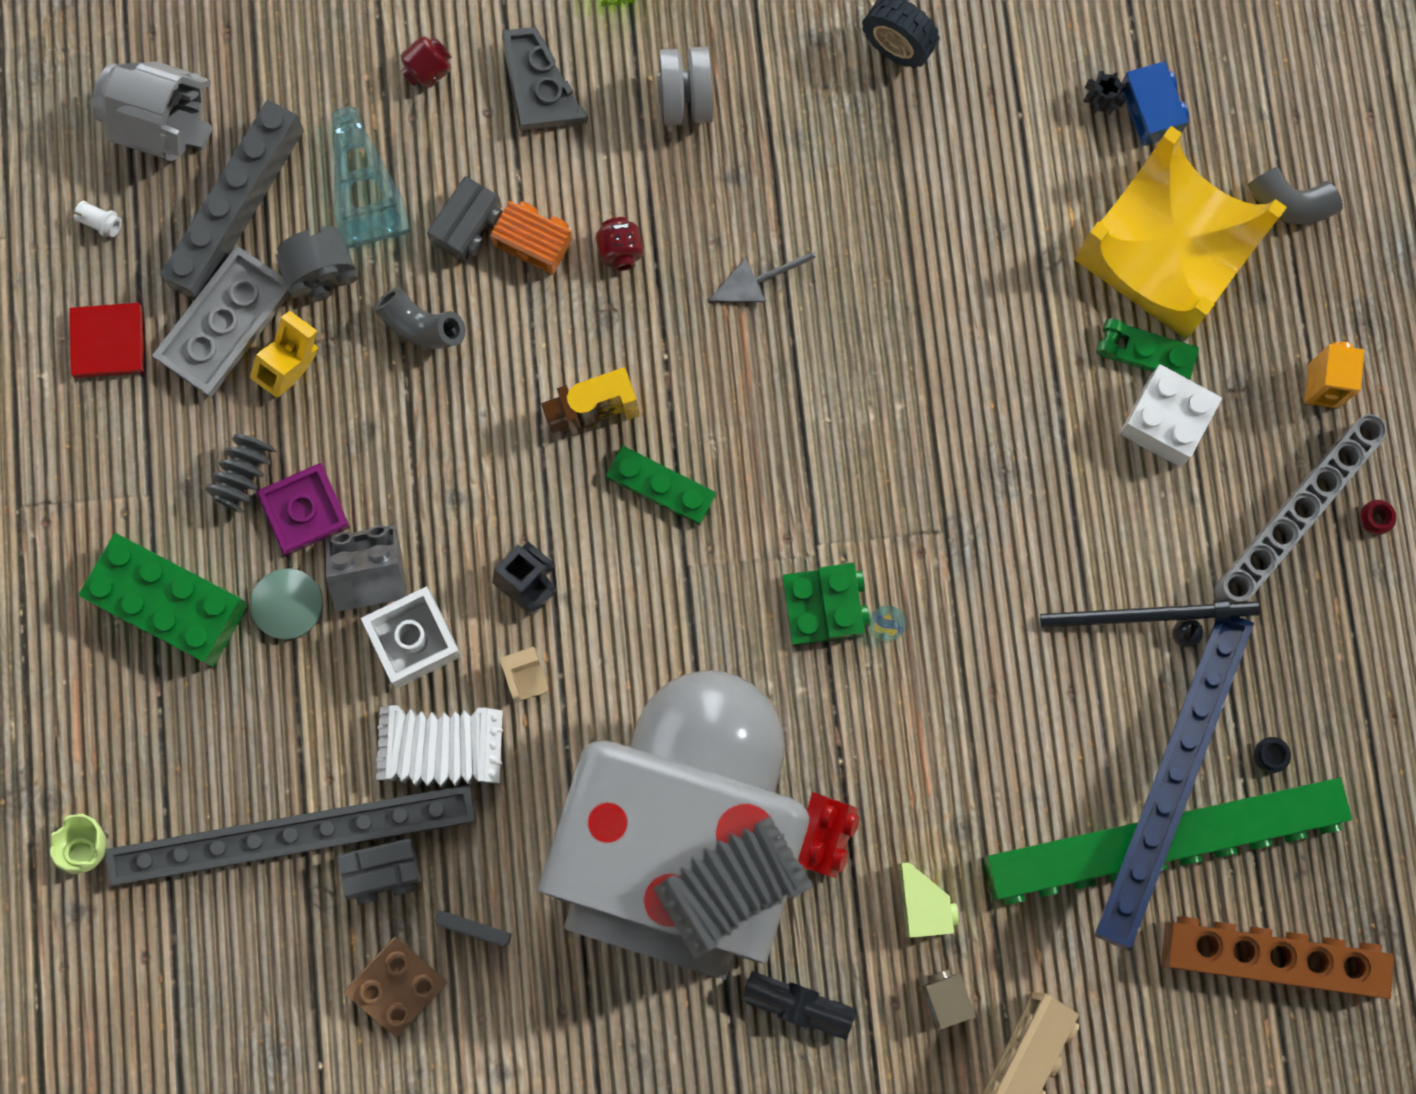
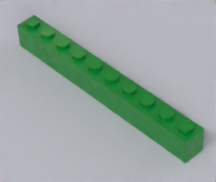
[982,777,1353,905]

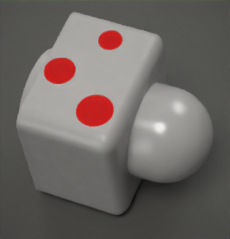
[537,670,809,980]

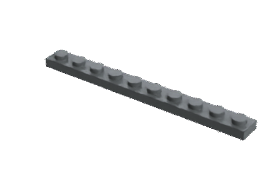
[105,785,477,886]

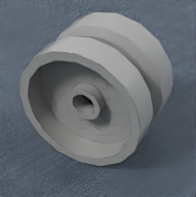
[657,46,713,126]

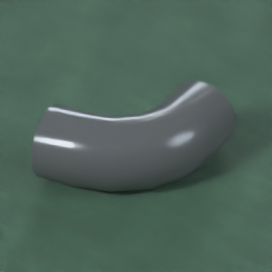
[1248,167,1343,225]
[373,287,466,349]

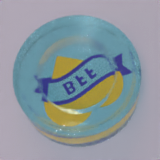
[869,606,906,643]

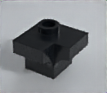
[492,541,557,617]

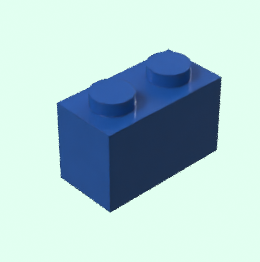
[1121,61,1189,147]

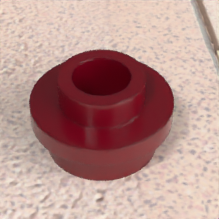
[1360,500,1396,535]

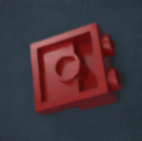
[798,792,859,878]

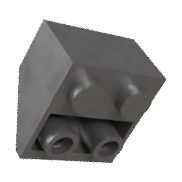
[326,524,407,612]

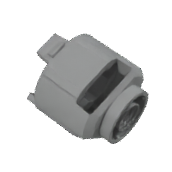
[92,61,213,161]

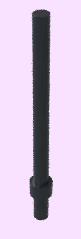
[1040,600,1259,628]

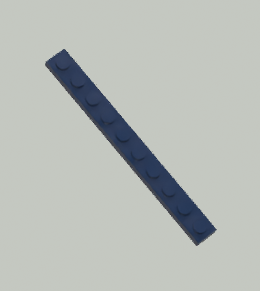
[1094,617,1254,951]

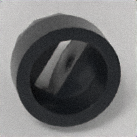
[1172,619,1203,648]

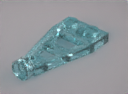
[331,107,412,249]

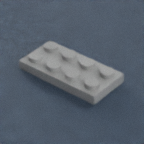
[152,246,290,398]

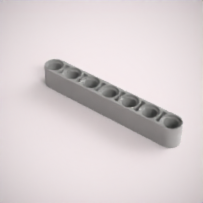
[1215,414,1387,603]

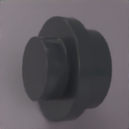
[1254,737,1291,773]

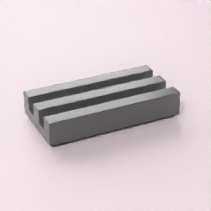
[435,910,512,947]

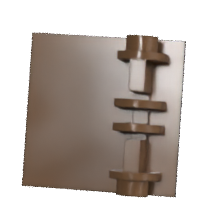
[343,936,448,1038]

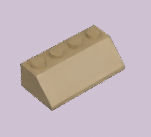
[982,992,1079,1094]

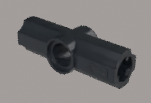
[741,971,856,1040]

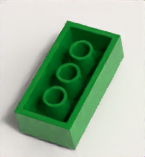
[78,532,249,668]

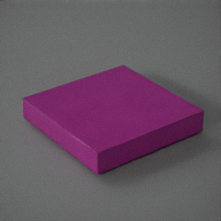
[255,462,351,557]

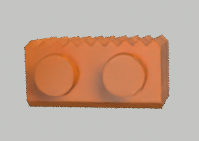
[490,201,573,275]

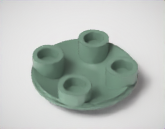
[250,569,322,639]

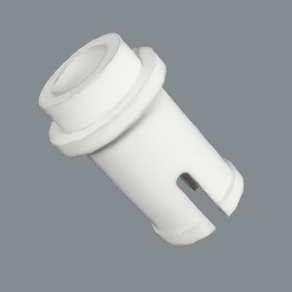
[73,201,122,237]

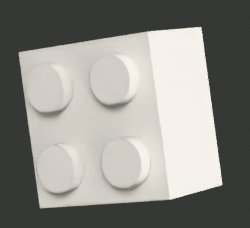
[1119,364,1222,467]
[361,586,462,688]

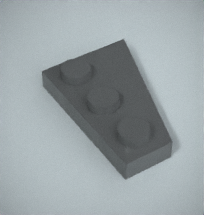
[501,27,588,131]

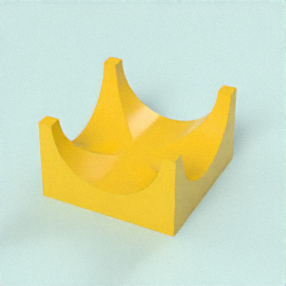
[1074,126,1287,340]

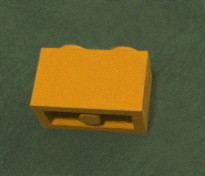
[1304,342,1365,409]

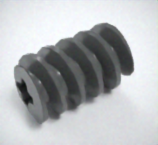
[205,434,277,514]

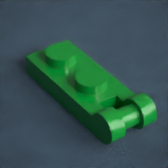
[1096,318,1199,380]

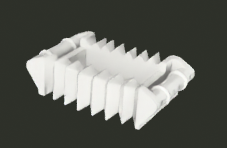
[375,705,504,788]

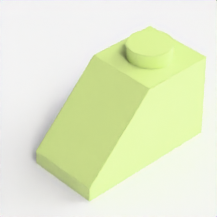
[898,862,959,938]

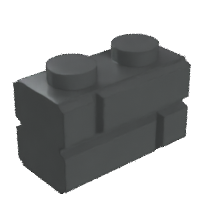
[427,176,503,262]
[337,838,422,905]

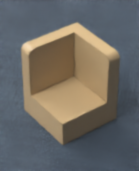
[500,647,549,703]

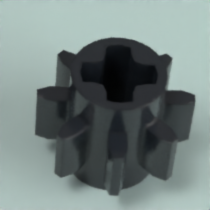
[1083,70,1128,116]

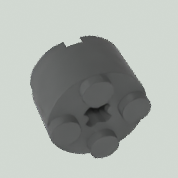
[275,226,358,302]

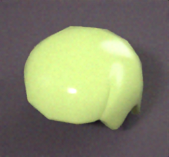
[50,814,107,875]

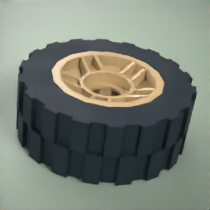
[862,0,940,68]

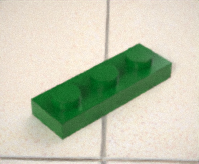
[606,445,716,526]

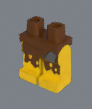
[541,367,640,436]

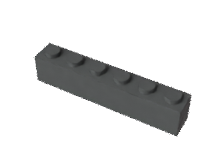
[160,99,304,300]

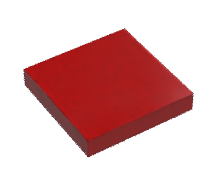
[69,303,145,378]

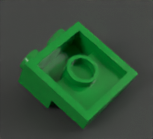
[782,563,870,647]

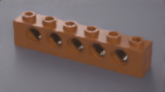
[1161,916,1394,999]

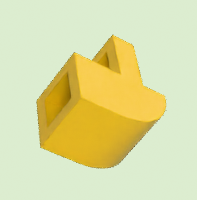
[250,311,319,398]

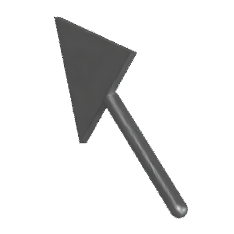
[709,252,816,302]

